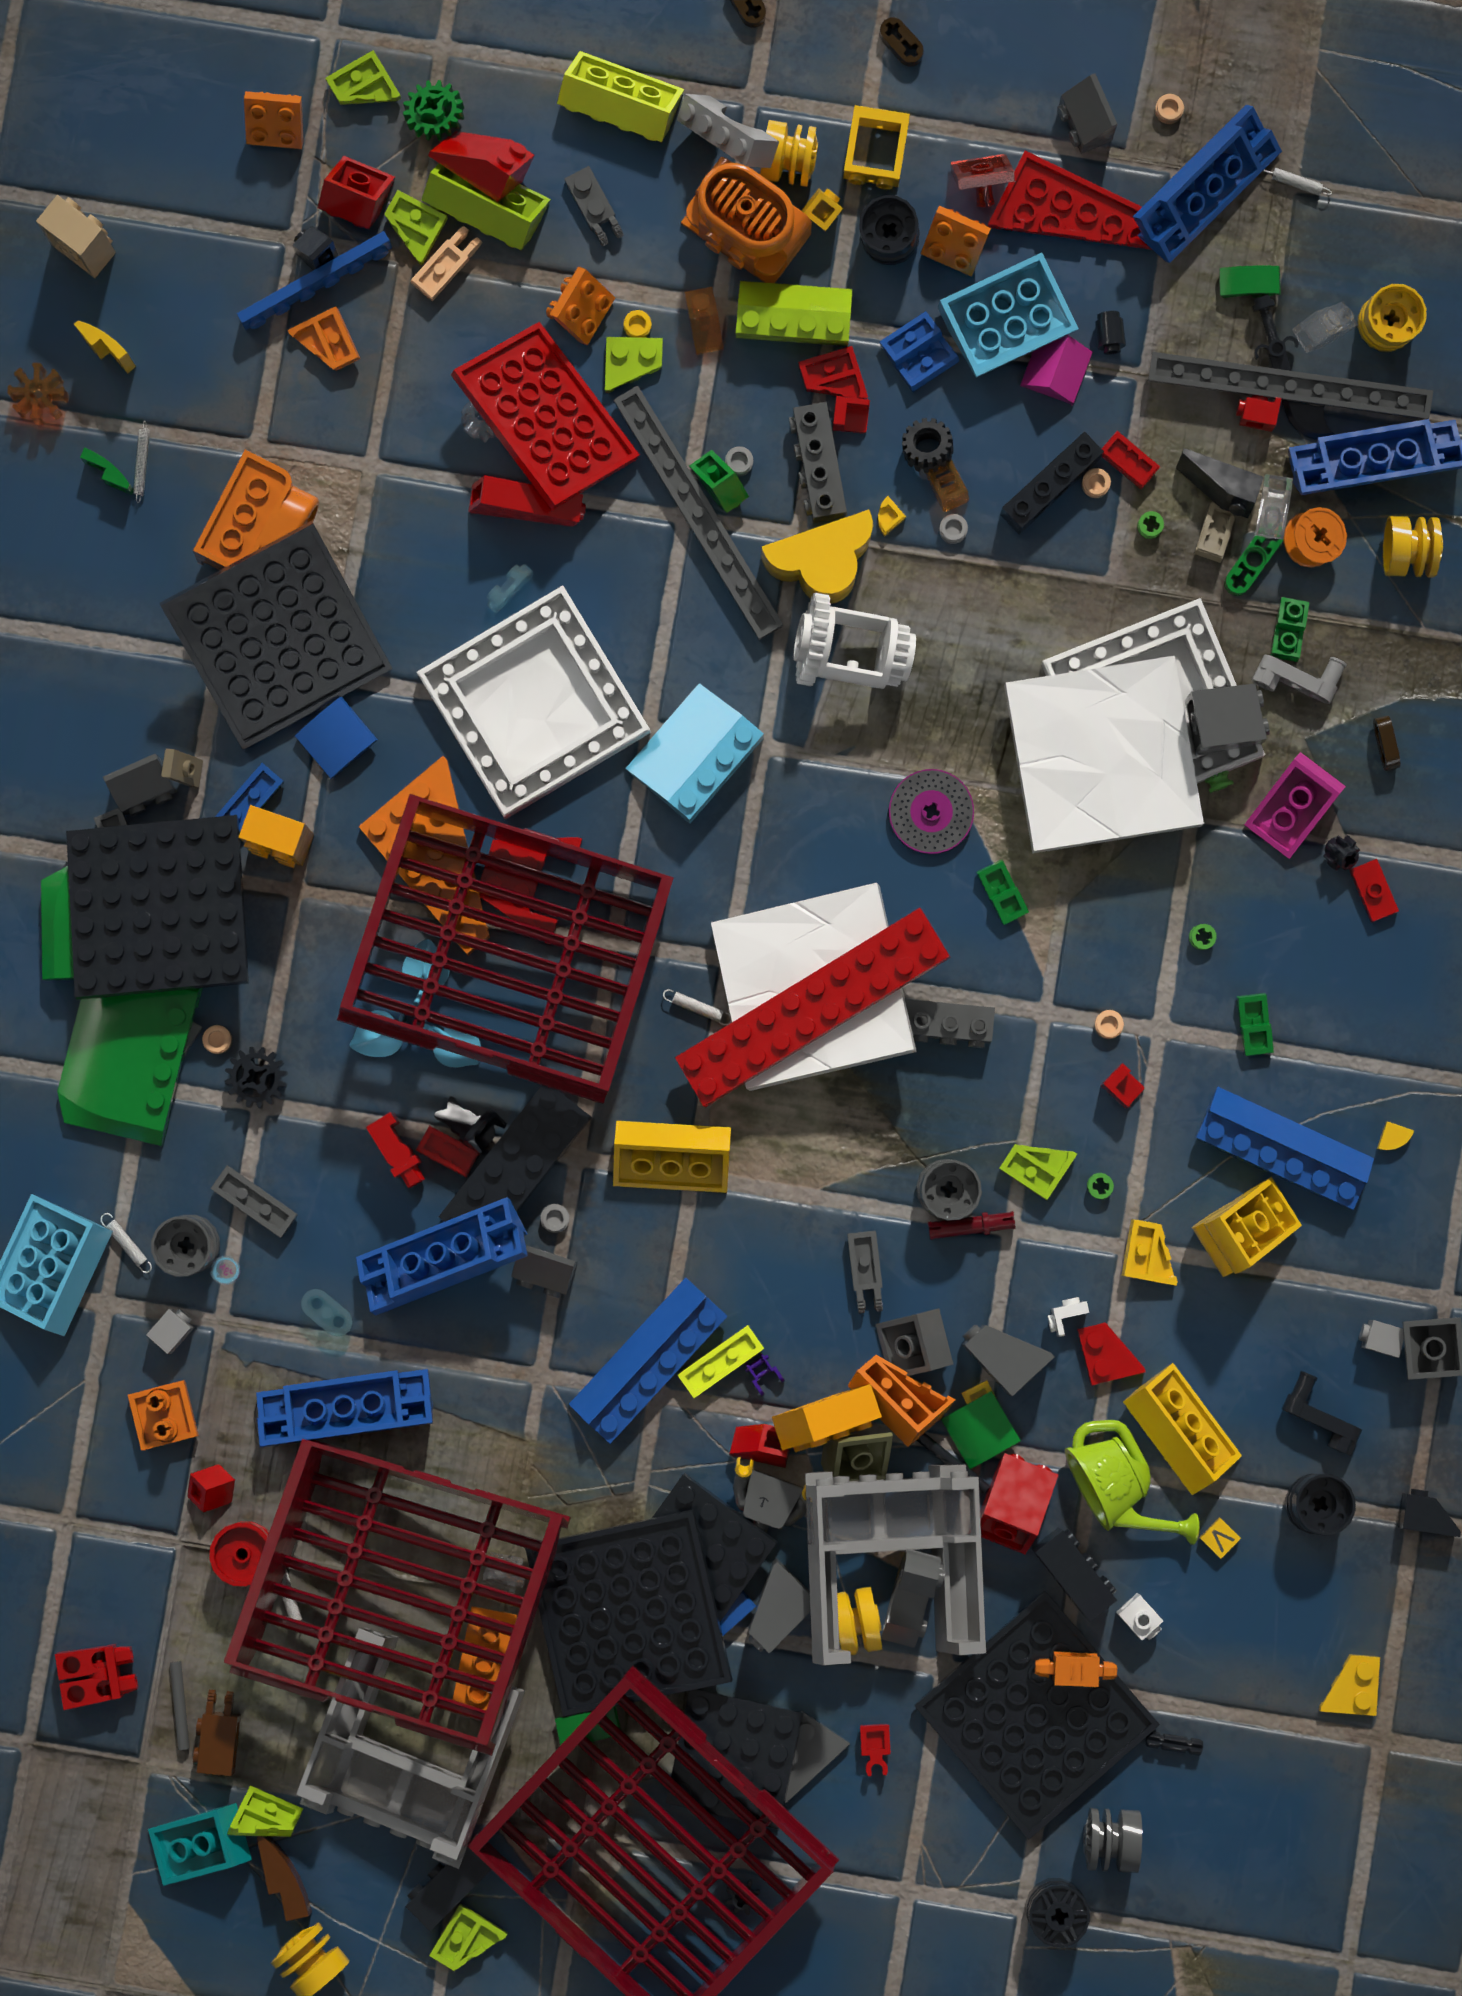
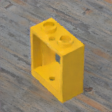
[843,105,910,189]

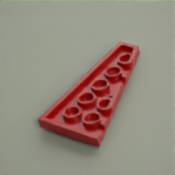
[987,150,1152,250]

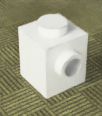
[1116,1593,1163,1640]

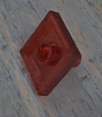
[950,154,1015,207]

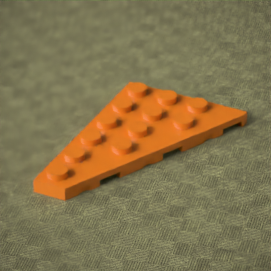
[359,756,490,956]

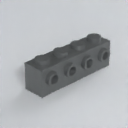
[788,402,847,523]
[905,999,995,1048]

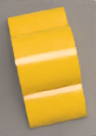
[761,509,873,604]
[1192,1177,1302,1277]

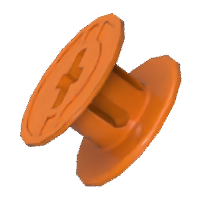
[1283,507,1347,568]

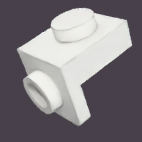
[1047,1297,1089,1337]

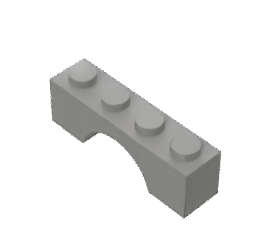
[677,94,779,168]

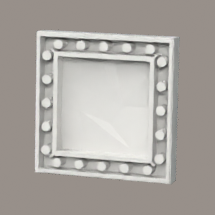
[417,586,651,819]
[1041,598,1265,784]
[1004,656,1204,854]
[711,883,916,1091]

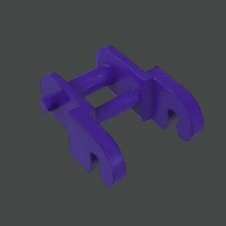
[745,1352,785,1396]

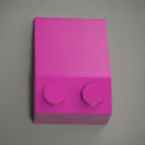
[1244,752,1346,859]

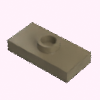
[1194,502,1236,563]
[161,749,203,788]

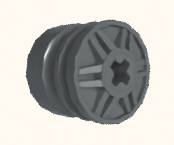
[916,1159,982,1220]
[151,1215,220,1276]
[1083,1808,1142,1873]

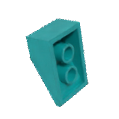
[148,1803,252,1886]

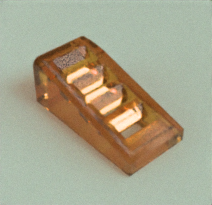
[926,459,969,512]

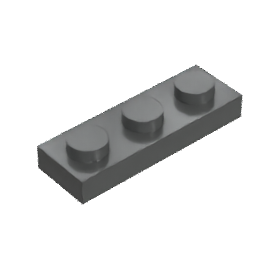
[211,1165,299,1238]

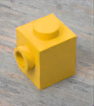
[801,188,843,231]

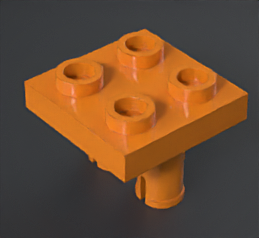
[244,91,303,149]
[921,206,991,277]
[546,267,615,345]
[128,1380,199,1451]

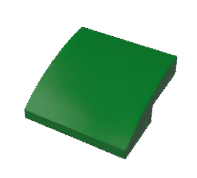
[941,1391,1021,1469]

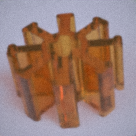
[7,363,69,425]

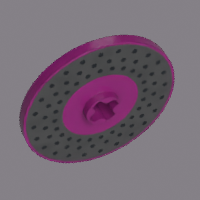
[889,769,974,854]

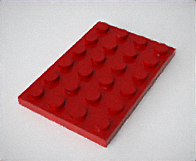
[451,321,640,510]

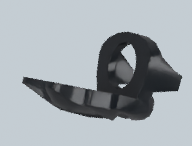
[434,1096,507,1155]

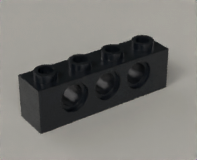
[1000,431,1104,534]

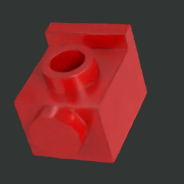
[1236,395,1281,432]

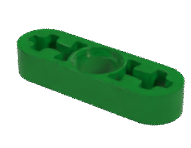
[1224,523,1284,596]

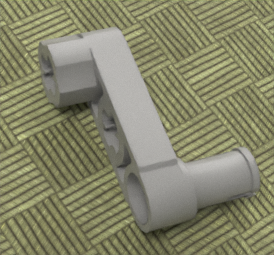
[1251,655,1347,704]

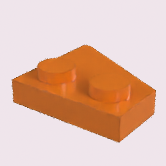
[288,306,361,371]

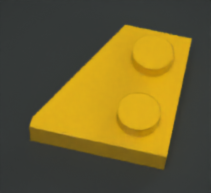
[1121,1219,1178,1286]
[1319,1654,1380,1716]

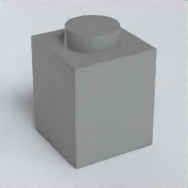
[146,1308,194,1354]
[1359,1320,1404,1358]

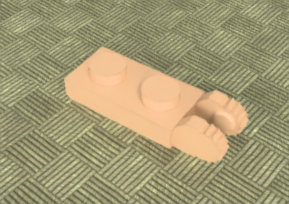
[410,226,482,301]

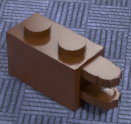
[193,1689,241,1776]

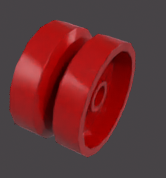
[209,1521,270,1587]

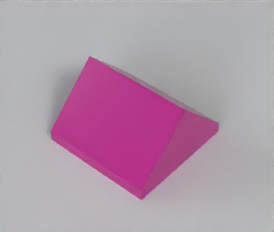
[1020,335,1092,405]

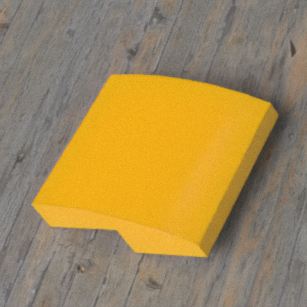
[74,321,136,374]

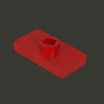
[1102,431,1160,489]
[1349,859,1399,923]
[416,1125,479,1178]

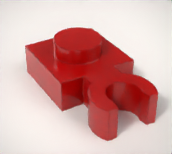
[860,1724,891,1776]

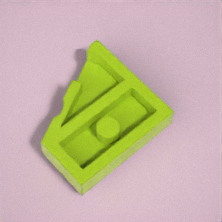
[999,1144,1077,1200]
[227,1785,303,1837]

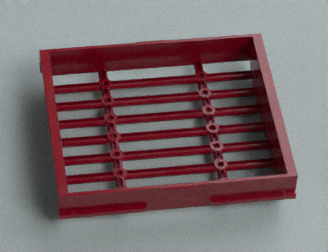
[337,794,674,1104]
[224,1439,571,1756]
[468,1666,840,1996]

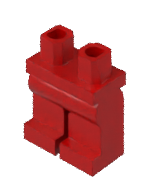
[366,1112,425,1188]
[55,1644,138,1710]

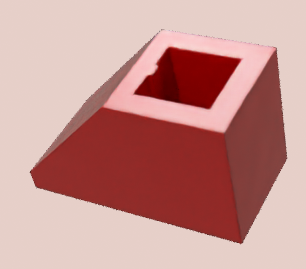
[729,1424,790,1468]

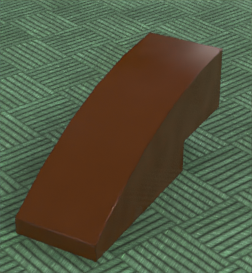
[257,1836,312,1921]

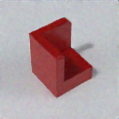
[833,396,870,434]
[1101,1063,1144,1109]
[187,1464,235,1513]

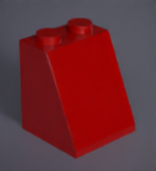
[972,1453,1059,1554]

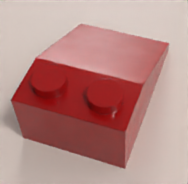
[428,131,535,202]

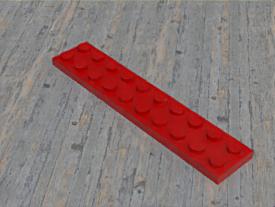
[675,908,951,1107]

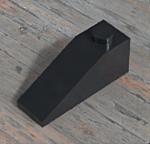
[1176,448,1264,518]

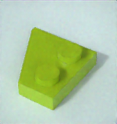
[325,50,401,105]
[384,190,448,265]
[605,337,663,393]
[429,1903,508,1971]

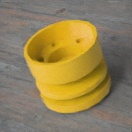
[760,120,818,187]
[1358,284,1427,352]
[1383,516,1443,577]
[271,1922,350,1996]

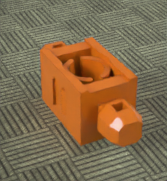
[1035,1651,1117,1687]

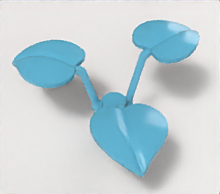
[350,939,481,1068]

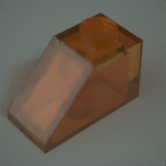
[684,287,724,355]

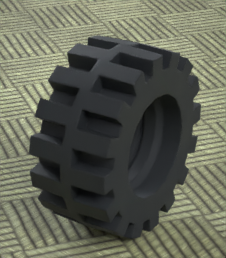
[902,418,953,473]

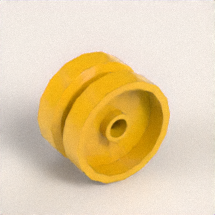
[837,1586,882,1655]

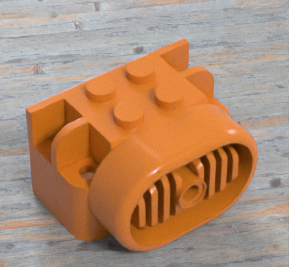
[681,157,812,283]
[193,449,319,570]

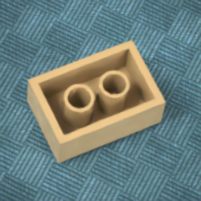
[36,195,116,278]

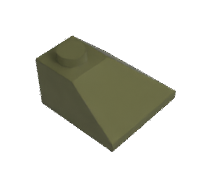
[821,1432,893,1481]

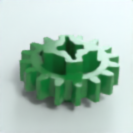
[403,80,465,141]

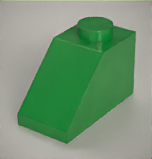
[689,450,749,513]

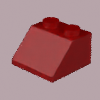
[317,156,395,229]

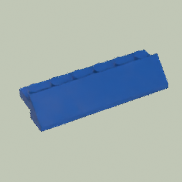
[1133,105,1282,263]
[1288,419,1462,495]
[1195,1087,1374,1210]
[356,1197,528,1315]
[569,1277,728,1444]
[256,1369,433,1447]

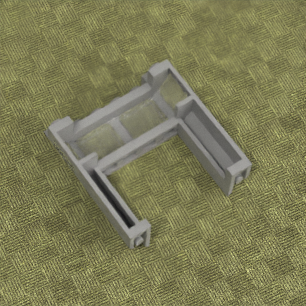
[805,1465,986,1665]
[296,1627,525,1869]

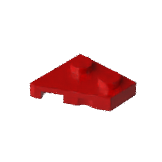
[798,346,868,399]
[1077,1322,1146,1385]

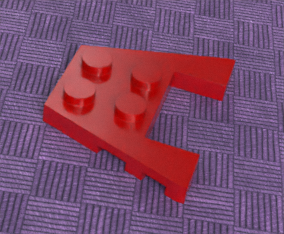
[479,837,583,945]

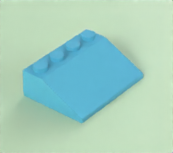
[937,253,1079,378]
[625,683,764,824]
[0,1194,113,1336]

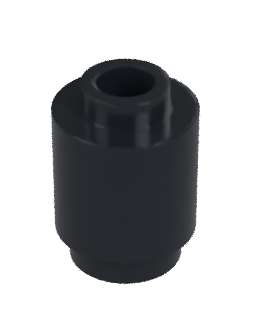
[1095,311,1126,355]

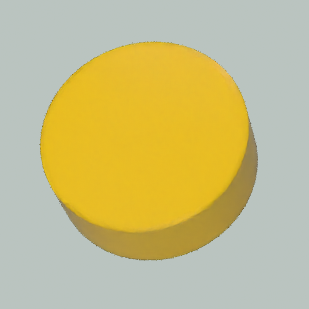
[623,310,652,338]

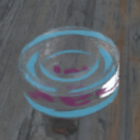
[211,1256,241,1285]

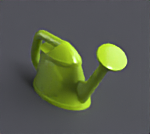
[1064,1420,1200,1545]

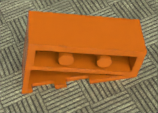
[848,1355,955,1447]

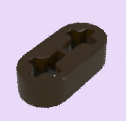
[730,0,766,28]
[880,17,924,67]
[1373,716,1401,771]

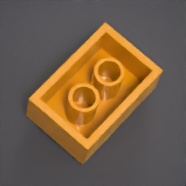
[239,805,314,868]
[772,1384,882,1452]

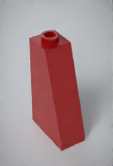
[468,475,586,527]

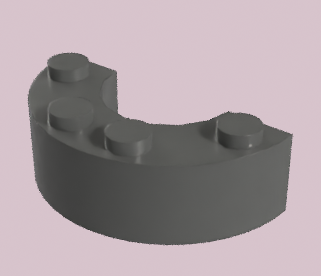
[881,1548,945,1648]

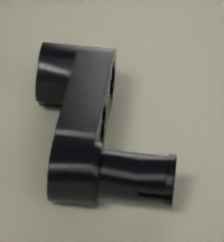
[1282,1371,1362,1456]

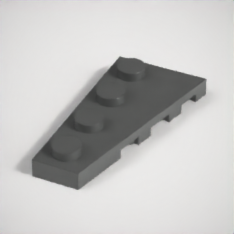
[785,1710,850,1804]

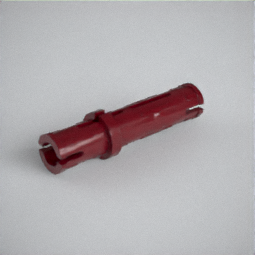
[928,1211,1016,1240]

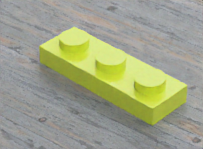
[678,1325,764,1398]

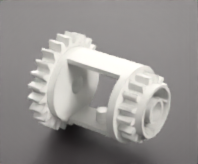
[794,593,916,689]

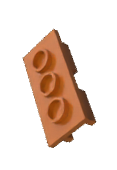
[452,1606,517,1710]

